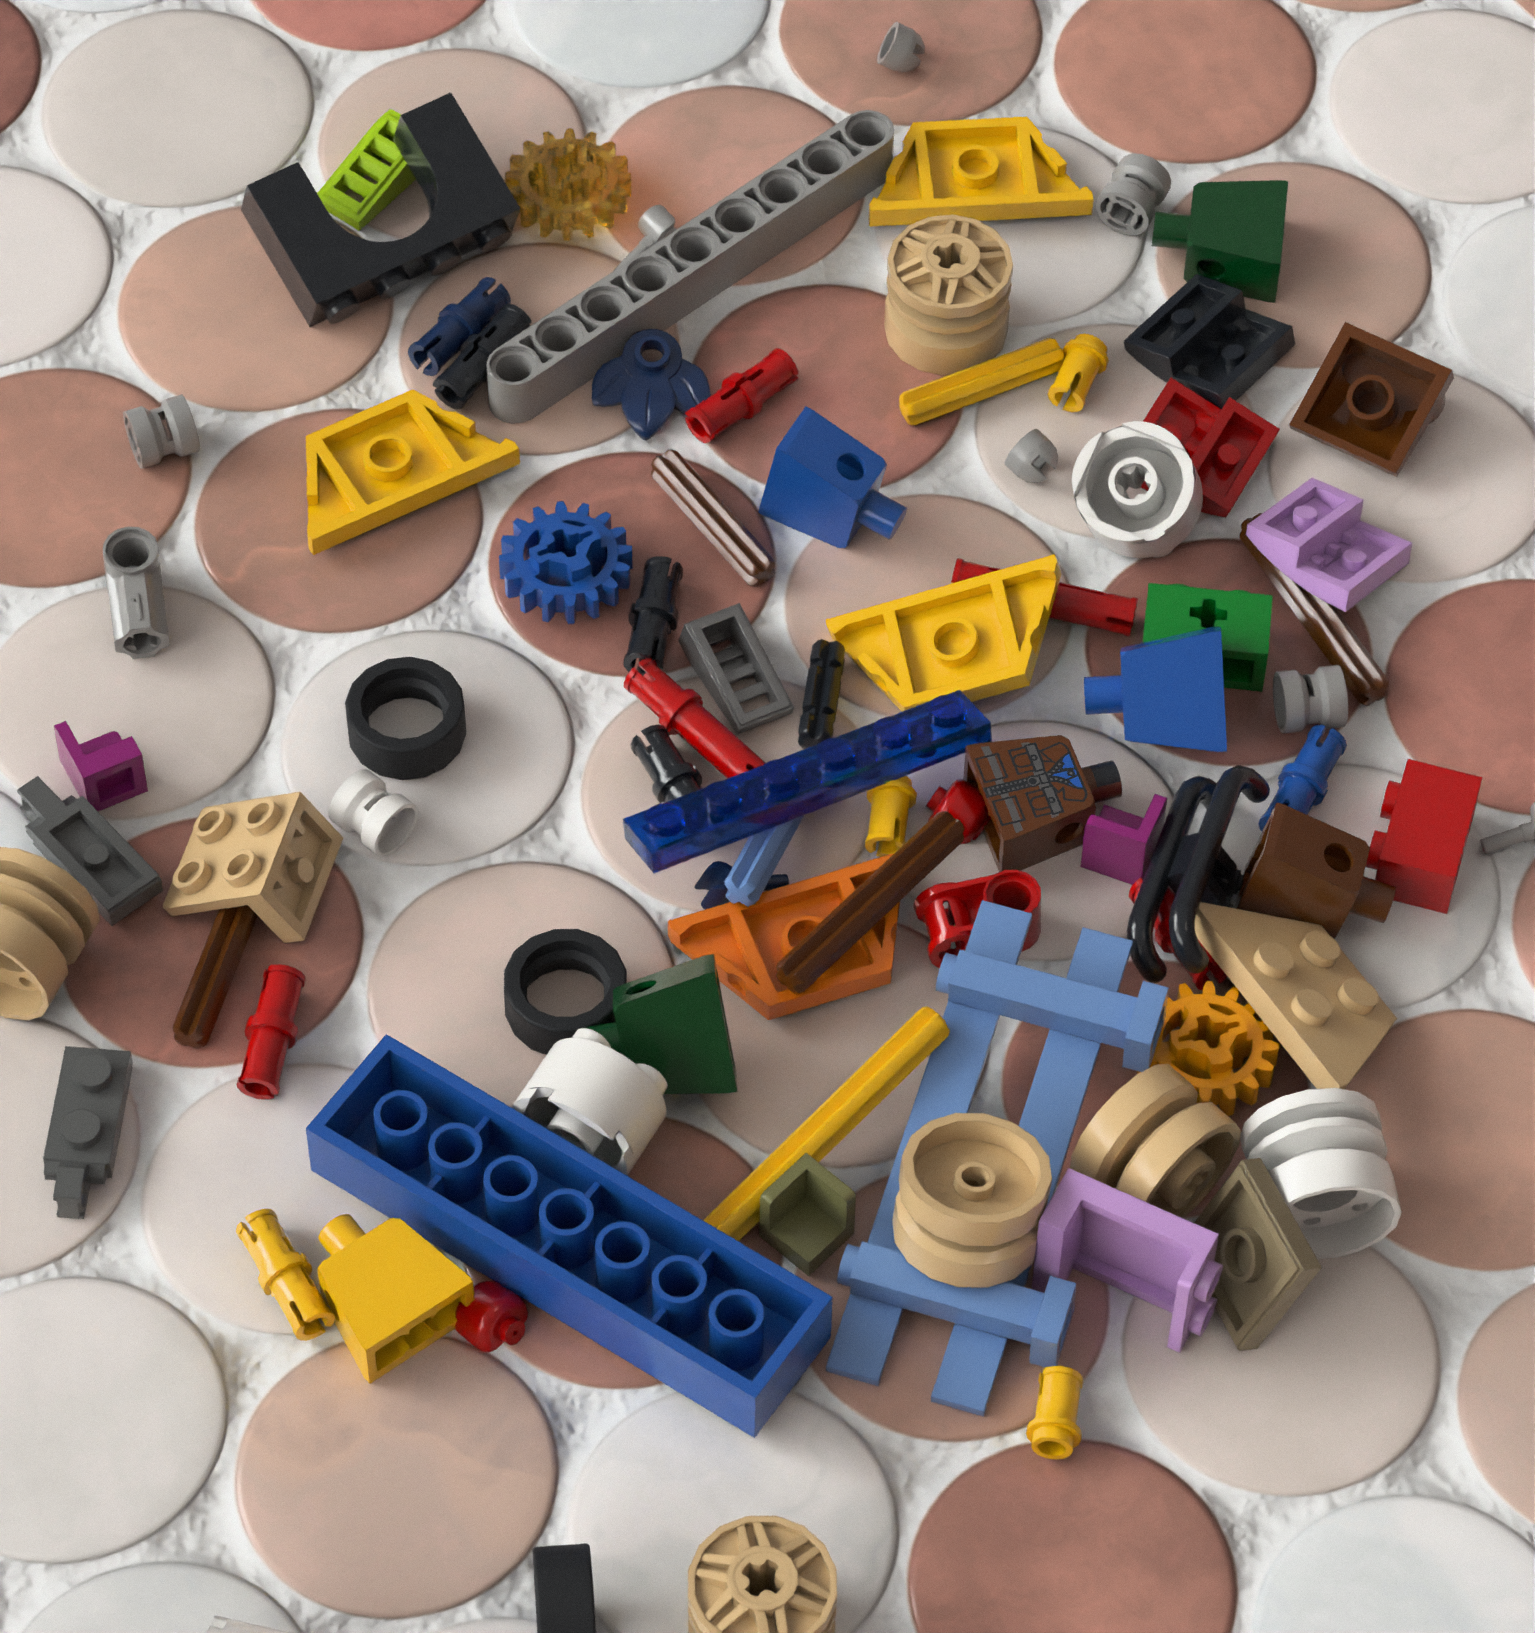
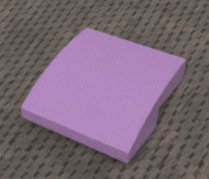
[1246,478,1412,612]

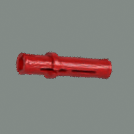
[951,558,1139,637]
[624,658,782,805]

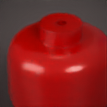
[926,779,991,844]
[455,1281,528,1352]

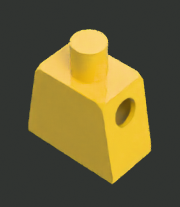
[317,1214,474,1384]

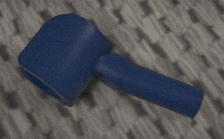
[694,861,789,909]

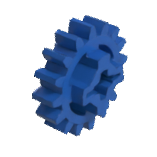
[499,501,633,624]

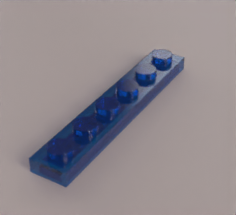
[623,690,992,873]

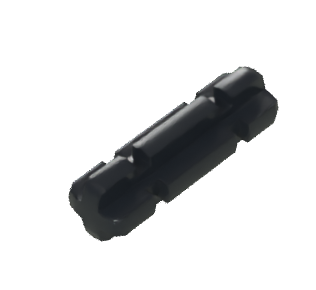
[798,639,845,752]

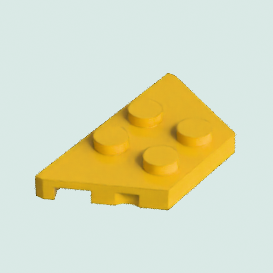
[869,116,1093,227]
[306,389,520,555]
[826,554,1062,719]

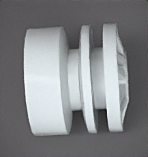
[1240,1088,1402,1259]

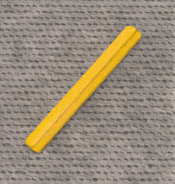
[703,1006,950,1241]

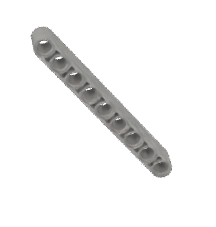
[487,110,894,424]

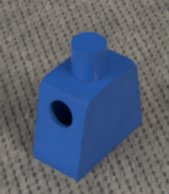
[758,406,907,548]
[1084,627,1227,752]

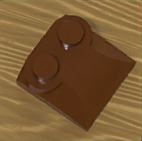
[1289,322,1454,477]

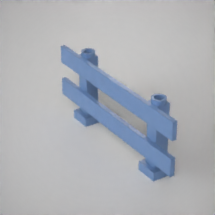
[826,900,1169,1417]

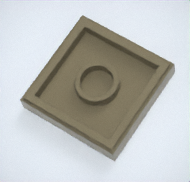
[1194,1158,1322,1351]

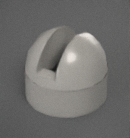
[877,22,925,72]
[1005,429,1058,483]

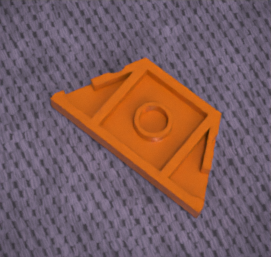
[668,853,900,1020]

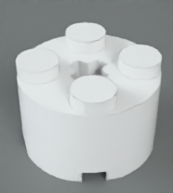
[1072,421,1203,558]
[511,1028,668,1176]

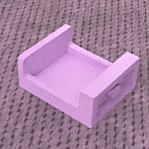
[1031,1168,1223,1353]

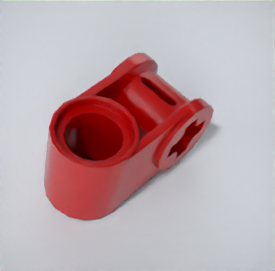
[913,870,1041,968]

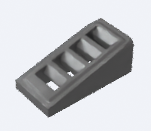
[678,603,794,734]

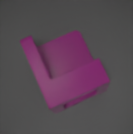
[54,721,148,812]
[1080,794,1168,885]

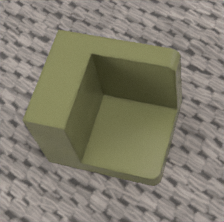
[759,1153,856,1276]

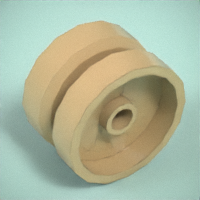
[1070,1064,1241,1218]
[892,1113,1052,1288]

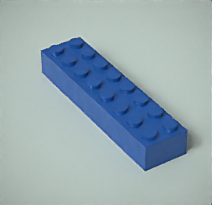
[306,1034,833,1438]

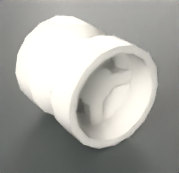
[328,769,419,857]

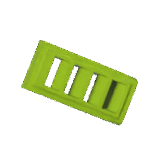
[317,109,416,231]

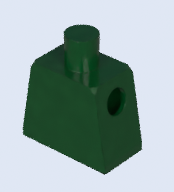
[1152,180,1288,303]
[579,954,738,1094]

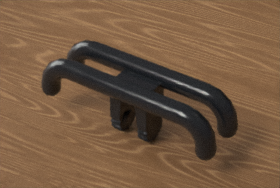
[1127,765,1270,983]

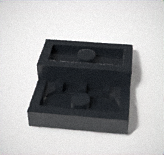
[1124,274,1296,409]

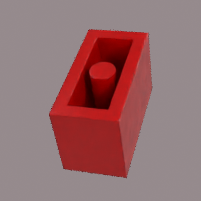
[1366,759,1483,914]

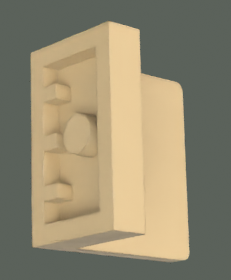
[163,792,343,943]

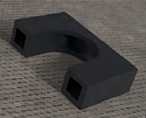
[241,92,521,327]

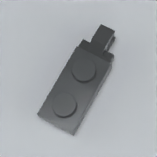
[17,776,163,926]
[43,1046,133,1219]

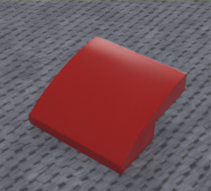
[1140,377,1280,518]

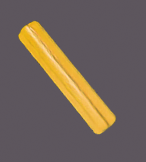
[899,337,1065,426]

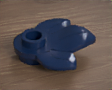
[592,329,711,441]

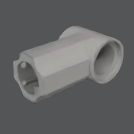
[103,527,169,659]

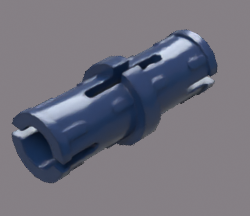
[408,277,511,376]

